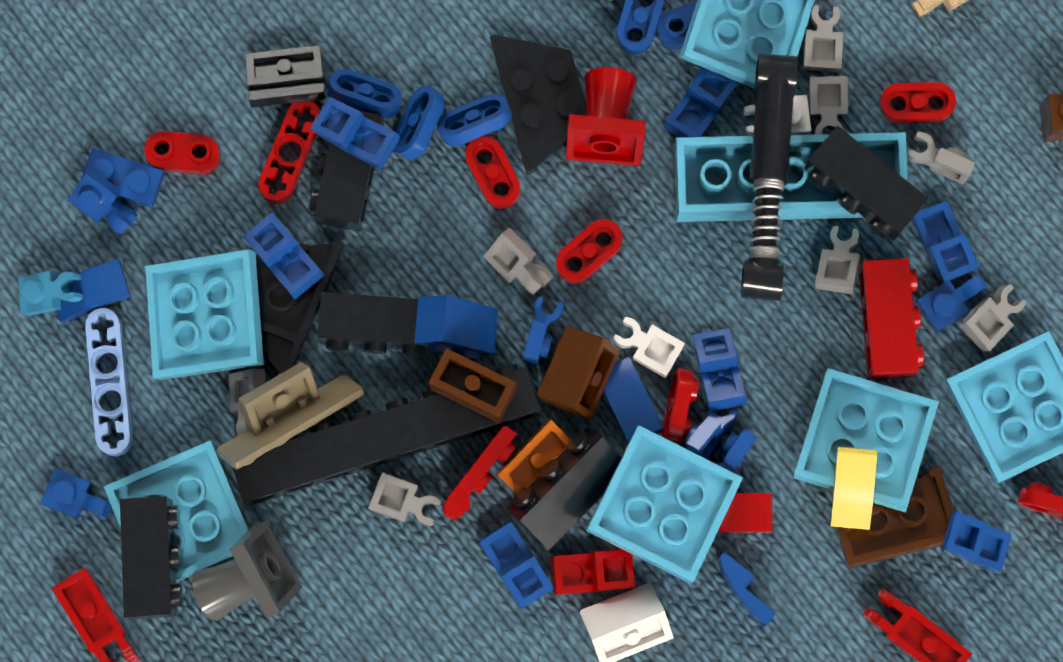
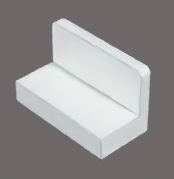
[580,583,674,662]

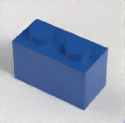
[414,295,498,361]

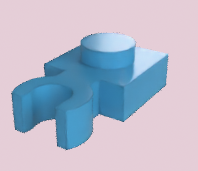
[18,271,83,316]

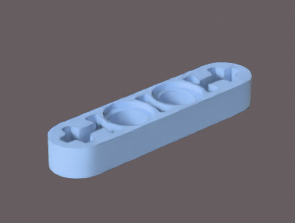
[85,308,133,457]

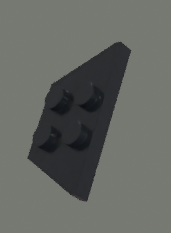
[490,35,586,175]
[256,241,345,374]

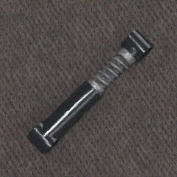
[741,53,798,301]

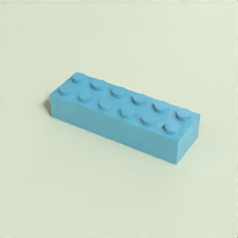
[674,132,908,222]

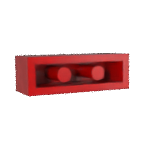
[858,258,924,380]

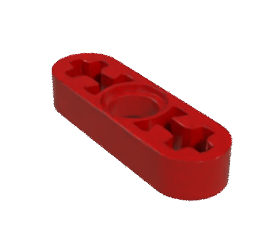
[258,101,320,205]

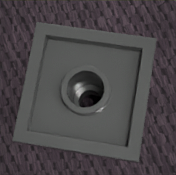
[192,520,302,621]

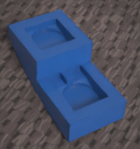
[663,68,738,138]
[310,97,400,170]
[912,201,979,283]
[243,212,324,299]
[57,259,131,323]
[693,328,746,411]
[603,357,664,443]
[942,511,1012,572]
[477,520,554,609]
[717,552,776,627]

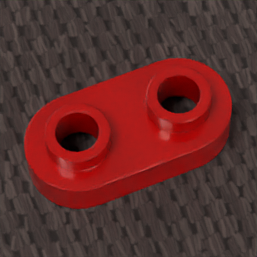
[879,82,956,123]
[144,131,221,175]
[465,136,520,209]
[556,219,623,284]
[662,368,699,445]
[1017,482,1063,519]

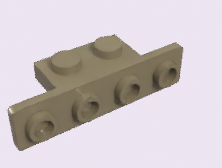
[217,362,364,469]

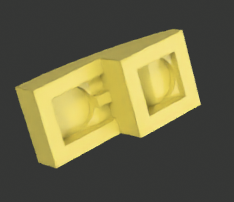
[831,447,877,530]

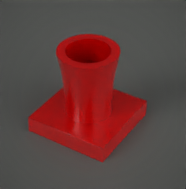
[566,67,646,166]

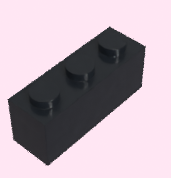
[309,111,384,232]
[804,126,928,241]
[317,292,430,357]
[506,427,621,550]
[120,496,183,619]

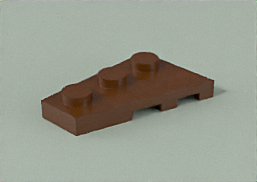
[837,465,953,569]

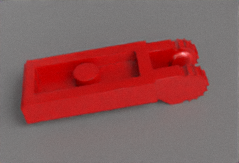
[442,426,517,520]
[52,567,140,662]
[862,589,972,662]

